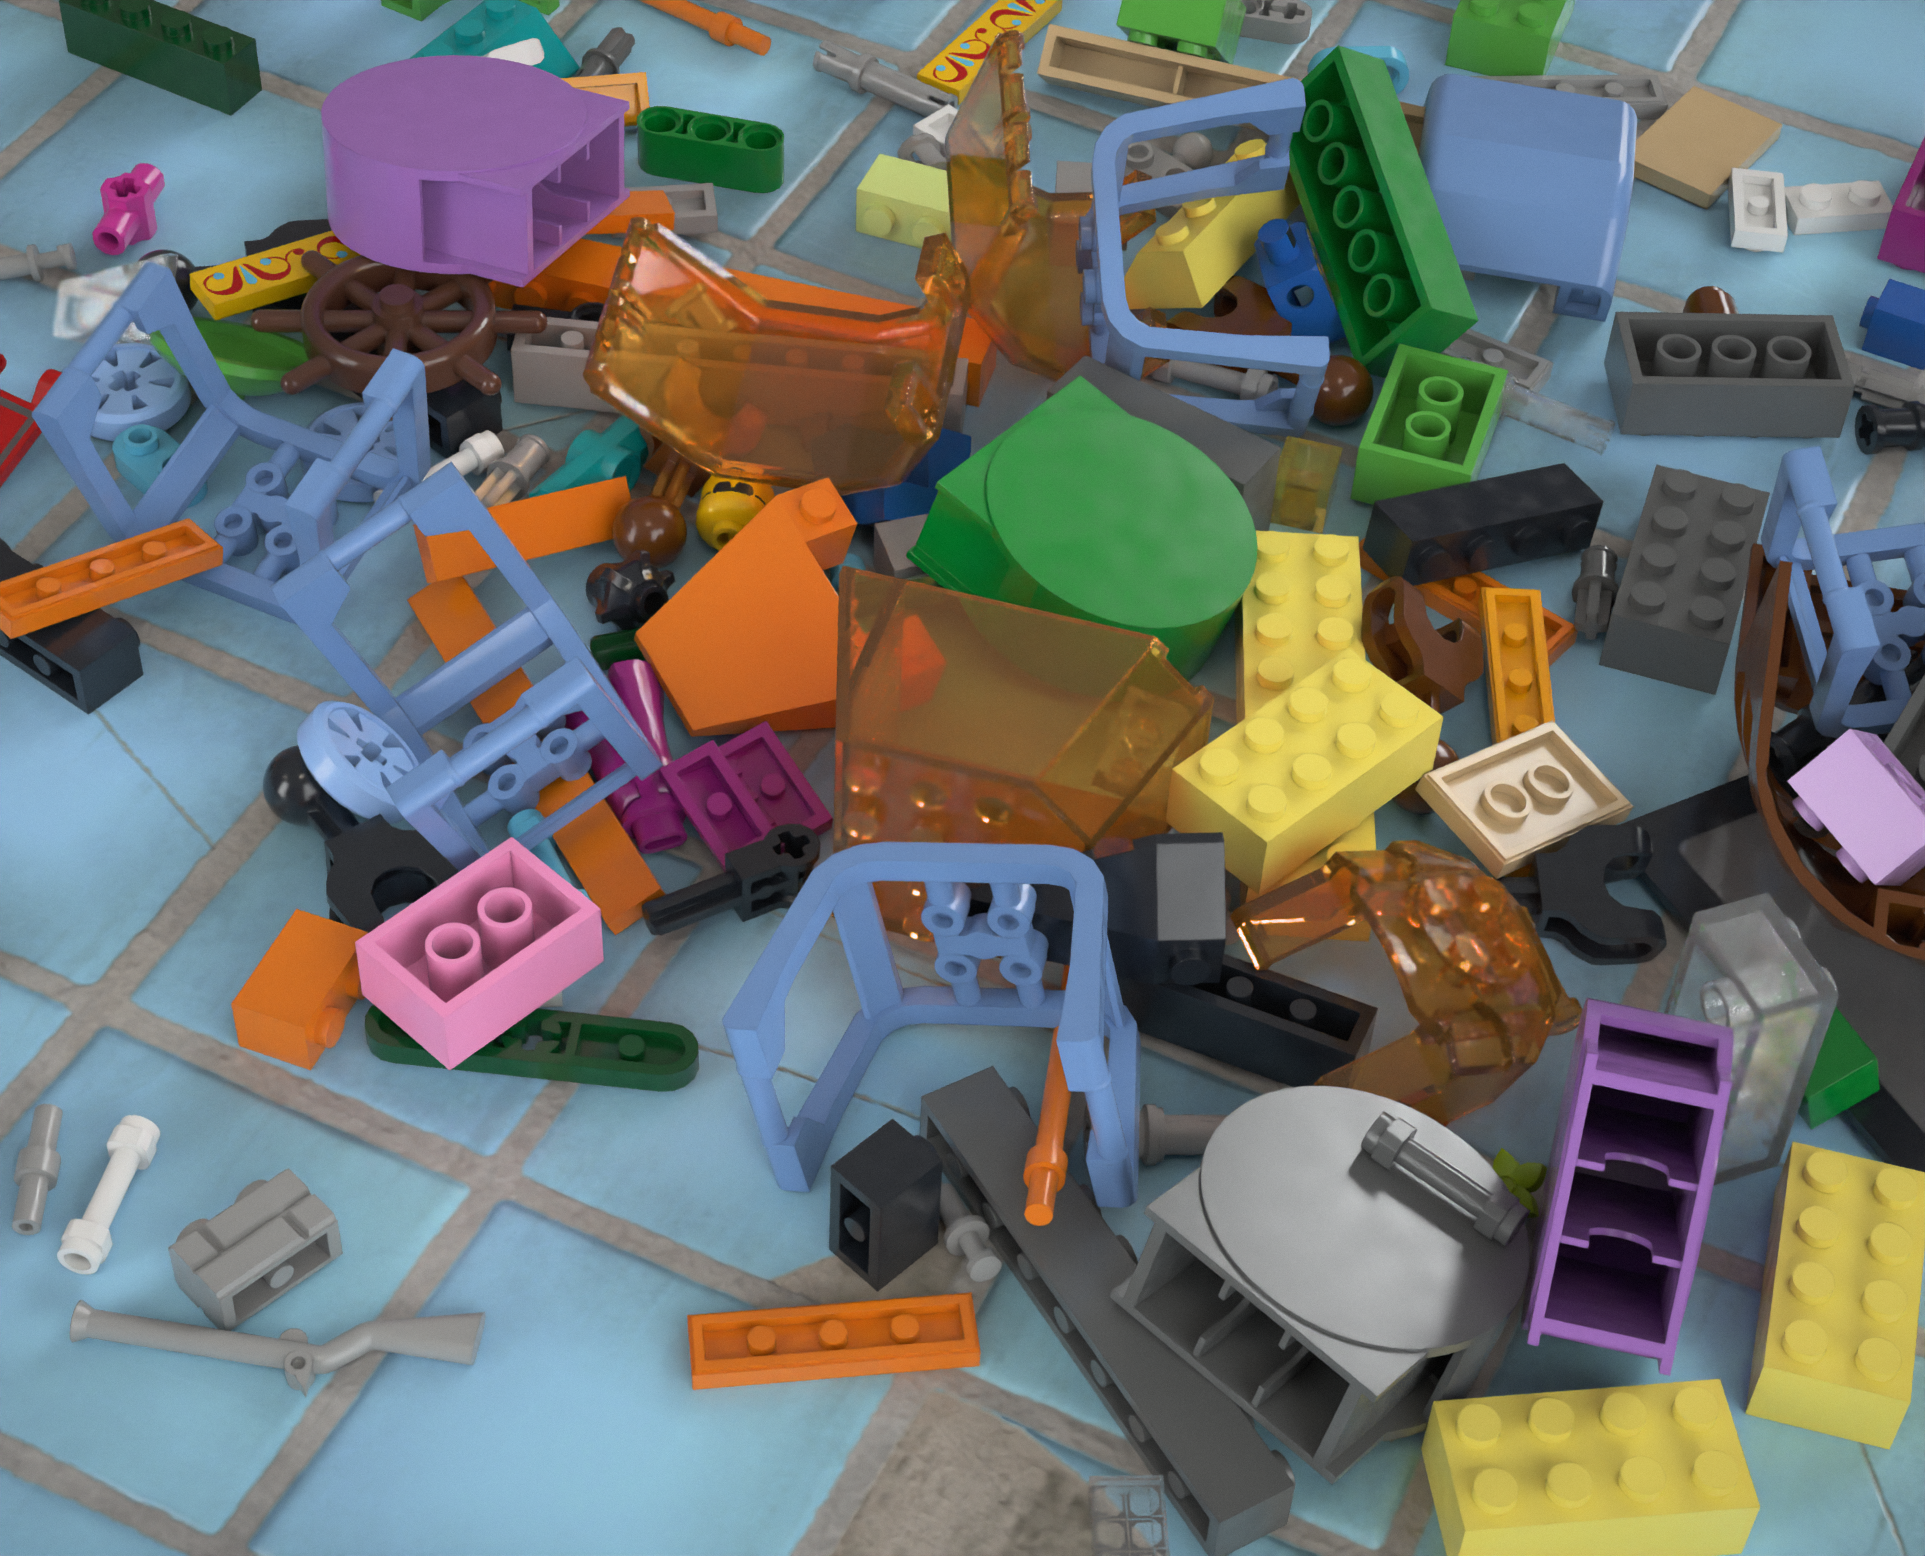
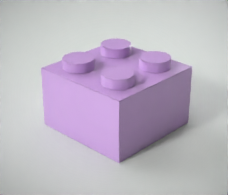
[1787,729,1925,886]

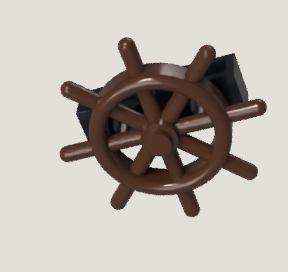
[250,250,548,459]

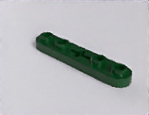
[365,1004,699,1092]

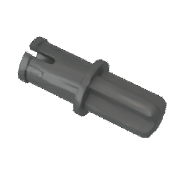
[572,27,635,77]
[1572,545,1619,640]

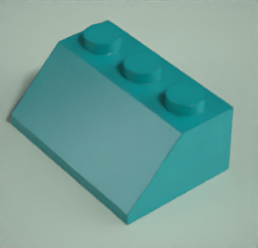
[409,0,580,78]

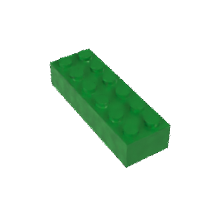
[1289,45,1479,378]

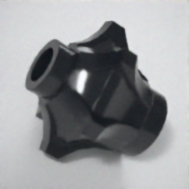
[586,550,675,631]

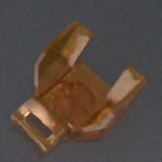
[1230,840,1583,1127]

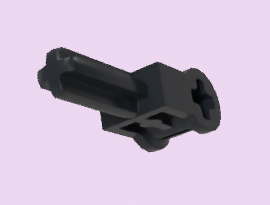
[642,823,821,936]

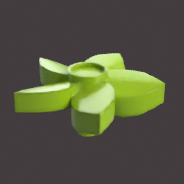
[1493,1148,1548,1218]

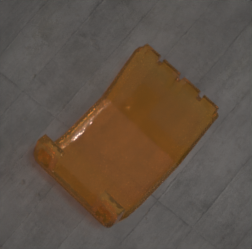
[945,30,1170,382]
[583,217,971,496]

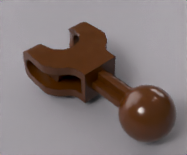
[1160,276,1374,426]
[612,357,769,569]
[1361,576,1484,814]

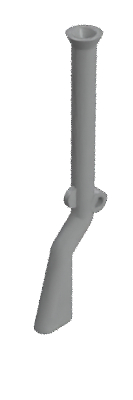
[70,1300,485,1397]

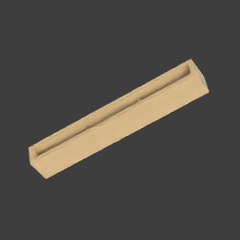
[1037,24,1425,154]

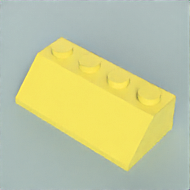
[1124,139,1301,309]

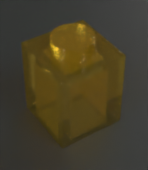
[1270,436,1343,534]

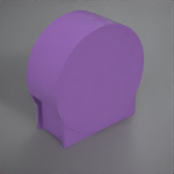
[321,55,630,288]
[1521,997,1734,1376]

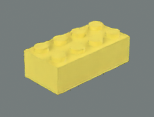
[1165,648,1444,895]
[1745,1141,1925,1449]
[1421,1379,1760,1556]

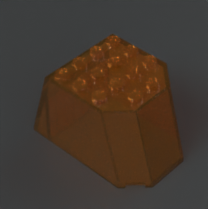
[832,566,1214,959]

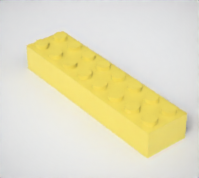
[1234,530,1379,942]

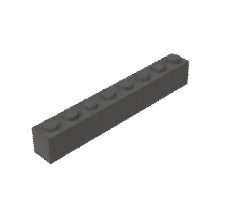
[919,1066,1296,1556]

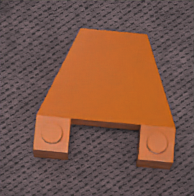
[634,477,947,737]

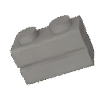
[168,1168,343,1331]

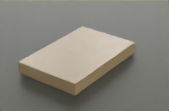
[1634,86,1782,209]
[1415,720,1634,879]

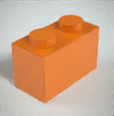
[231,909,368,1070]

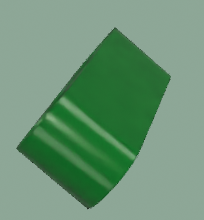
[637,106,784,193]

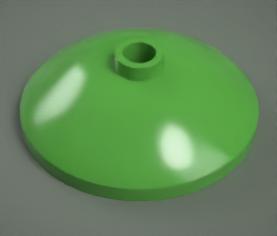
[150,317,308,401]

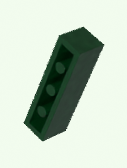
[59,0,262,116]

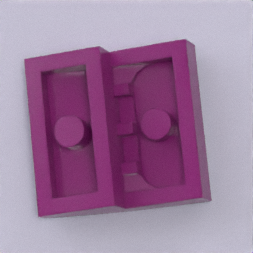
[659,721,833,872]

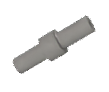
[12,1104,63,1235]

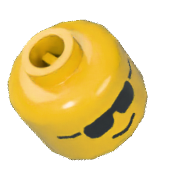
[695,468,775,551]

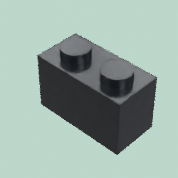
[829,1119,943,1292]

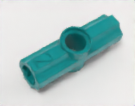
[529,400,649,498]

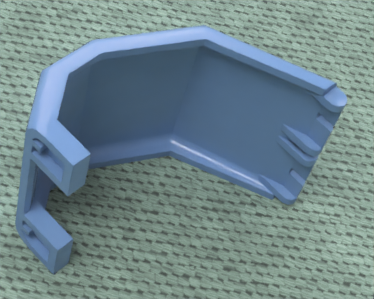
[1418,74,1637,322]

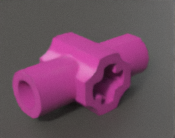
[92,163,165,255]

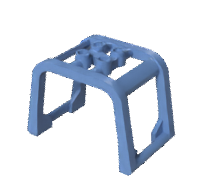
[1075,78,1330,438]
[32,262,431,624]
[1761,446,1925,738]
[270,462,663,872]
[722,842,1141,1208]

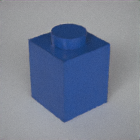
[1859,279,1925,371]

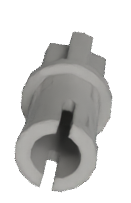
[474,434,550,508]

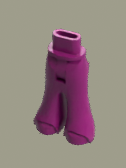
[564,659,688,854]

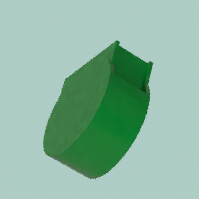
[906,375,1258,703]

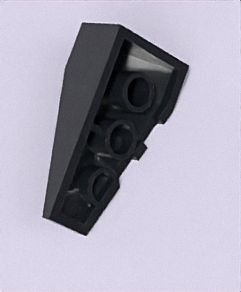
[963,832,1226,985]

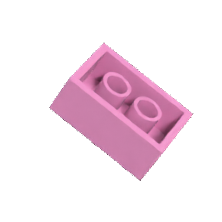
[355,837,604,1070]

